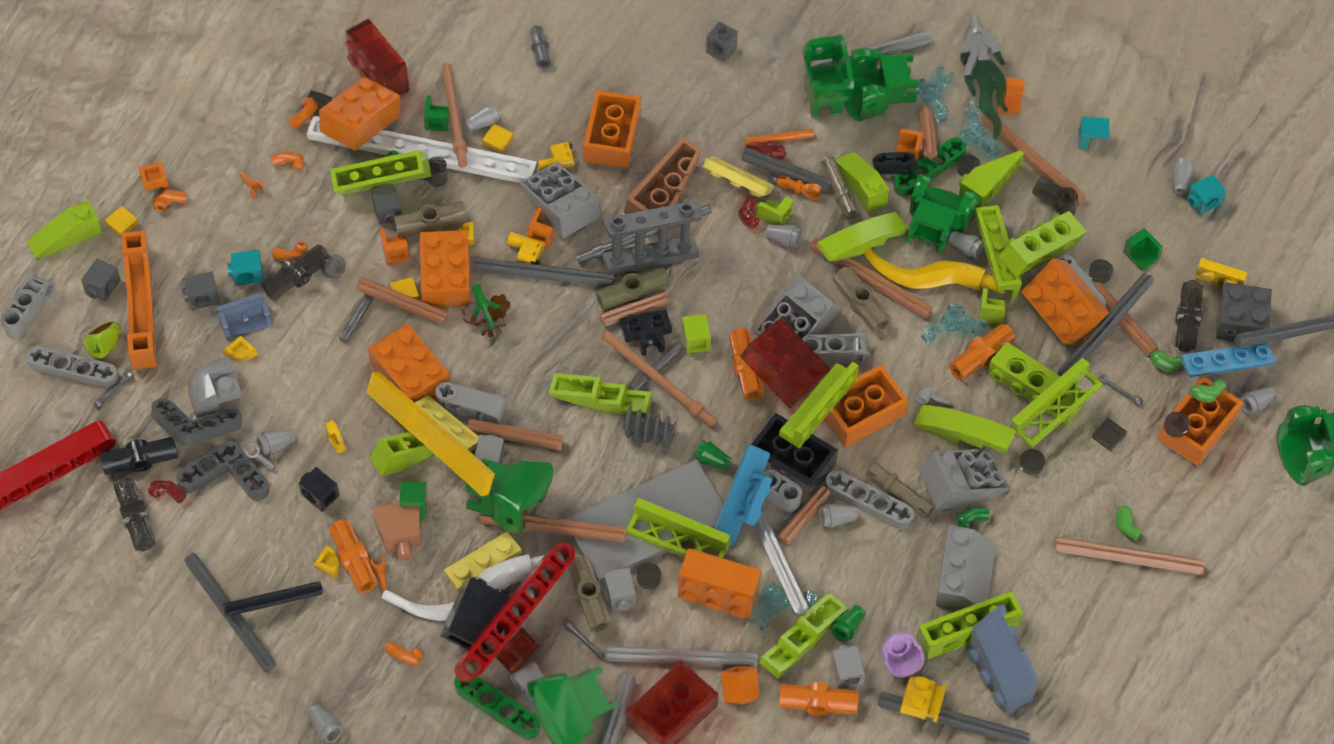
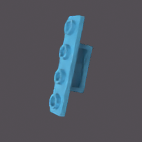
[1181,343,1276,377]
[714,445,772,546]

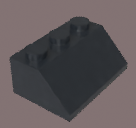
[751,413,838,488]

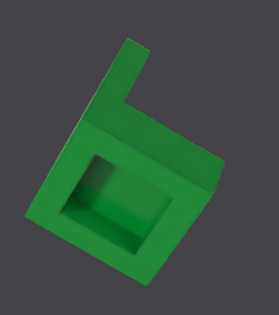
[424,95,450,132]
[1123,228,1163,271]
[399,482,427,520]

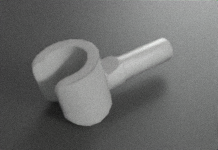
[915,387,951,406]
[244,442,275,471]

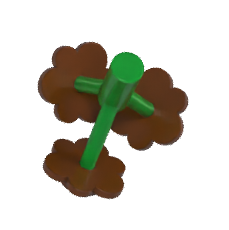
[462,284,510,338]

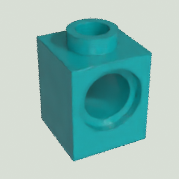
[1186,174,1227,215]
[227,250,264,286]

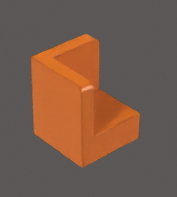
[997,77,1025,115]
[896,128,923,161]
[138,162,169,191]
[528,207,557,248]
[379,228,410,265]
[721,666,760,704]

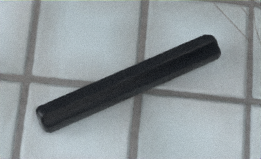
[222,581,323,617]

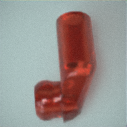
[751,141,787,160]
[738,196,759,229]
[148,480,187,503]

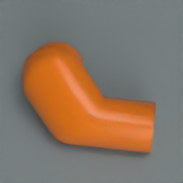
[289,97,318,129]
[271,151,305,170]
[153,189,187,212]
[272,242,308,263]
[385,641,424,666]

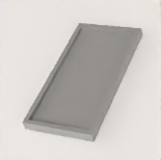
[565,459,724,584]

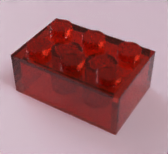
[345,18,409,96]
[740,318,831,409]
[626,660,719,744]

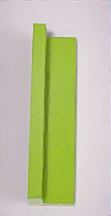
[974,205,1022,300]
[1011,358,1103,449]
[779,362,859,448]
[626,498,731,559]

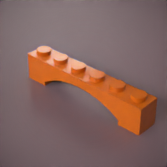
[121,230,157,370]

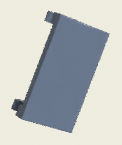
[216,292,273,340]

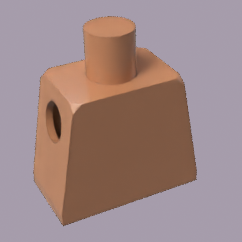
[372,503,421,561]

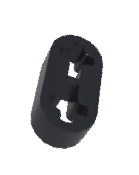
[872,152,917,175]

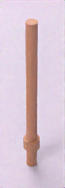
[441,63,468,168]
[601,331,718,428]

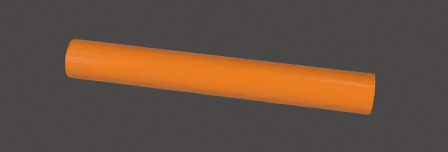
[744,129,814,147]

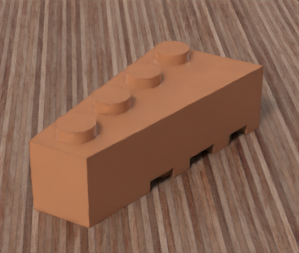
[624,137,701,237]

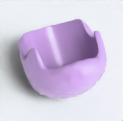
[881,632,924,678]

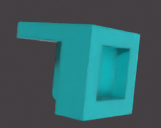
[1078,116,1109,149]

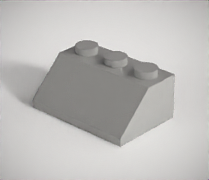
[936,525,996,610]

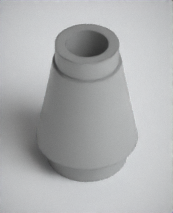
[464,103,500,132]
[1172,158,1195,194]
[765,224,802,249]
[949,230,985,259]
[1240,387,1276,415]
[256,428,295,456]
[818,504,857,529]
[308,704,343,743]

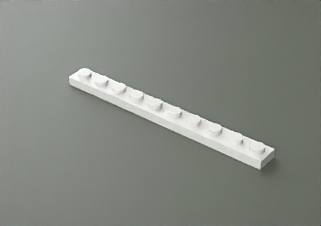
[307,115,537,183]

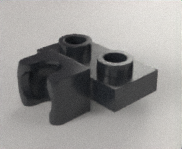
[620,310,672,356]

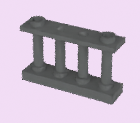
[602,201,702,276]

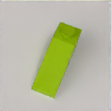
[959,150,1024,207]
[835,151,890,214]
[26,200,102,260]
[369,432,434,477]

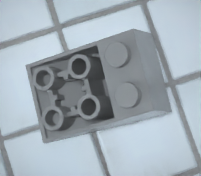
[519,162,601,239]
[754,275,842,360]
[918,449,1009,509]

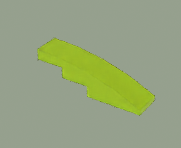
[816,212,909,262]
[548,373,653,417]
[913,404,1016,454]
[759,593,848,679]

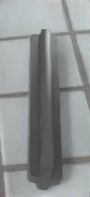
[742,148,830,191]

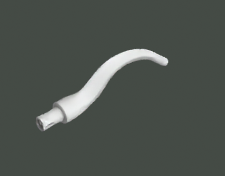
[382,554,544,621]

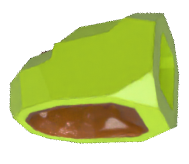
[83,321,121,359]

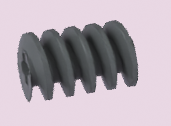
[623,406,678,448]

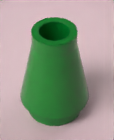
[694,440,732,471]
[831,605,866,642]

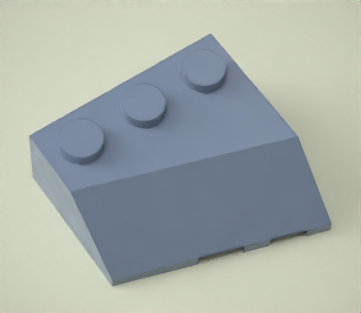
[967,604,1039,713]

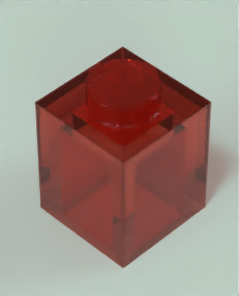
[496,627,540,673]

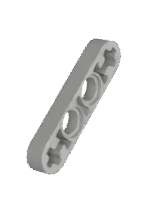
[26,346,119,388]
[825,470,914,529]

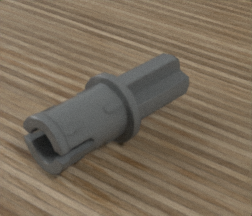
[530,25,551,68]

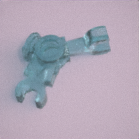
[914,66,954,123]
[960,101,1004,159]
[921,304,988,344]
[749,582,817,631]

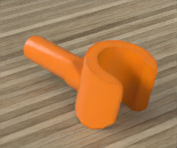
[240,172,264,198]
[370,555,388,593]

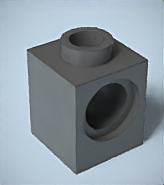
[706,22,738,63]
[371,184,401,225]
[81,258,121,302]
[182,271,220,311]

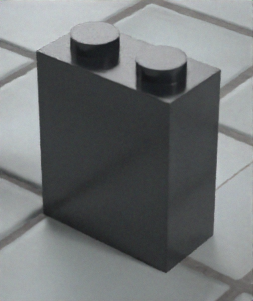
[440,577,513,654]

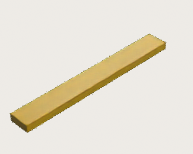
[366,371,495,496]

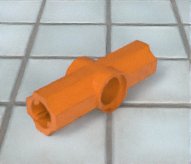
[949,324,1016,381]
[729,327,765,401]
[329,519,378,593]
[779,682,858,716]

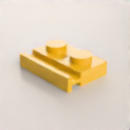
[1195,258,1247,287]
[900,675,947,723]

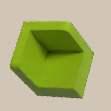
[757,196,794,225]
[978,288,1005,325]
[682,314,711,354]

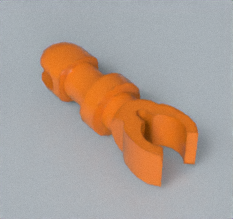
[776,175,822,201]

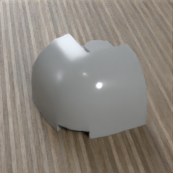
[188,356,242,419]

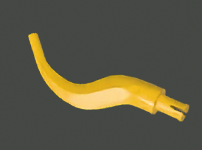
[864,248,1005,295]

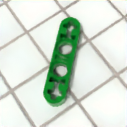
[893,137,967,197]
[454,671,540,740]

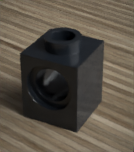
[299,467,340,512]

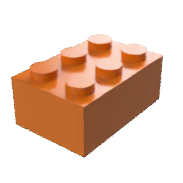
[319,76,400,151]
[583,90,642,169]
[420,230,471,307]
[1021,258,1109,345]
[368,323,450,403]
[824,364,909,448]
[1157,376,1244,466]
[678,548,762,619]

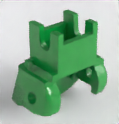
[802,34,854,117]
[844,48,919,122]
[907,174,980,255]
[1276,405,1334,486]
[466,458,554,533]
[526,667,618,744]

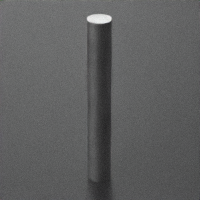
[339,282,379,343]
[629,341,685,391]

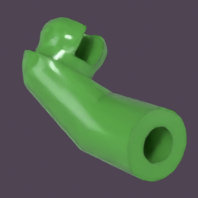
[1150,351,1184,372]
[1189,379,1226,402]
[1115,506,1143,542]

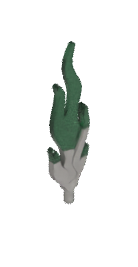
[960,14,1008,140]

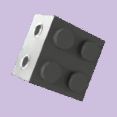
[1216,282,1272,340]

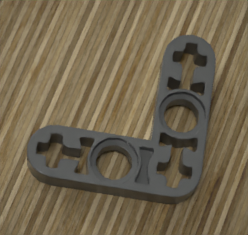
[151,399,242,446]
[176,441,269,501]

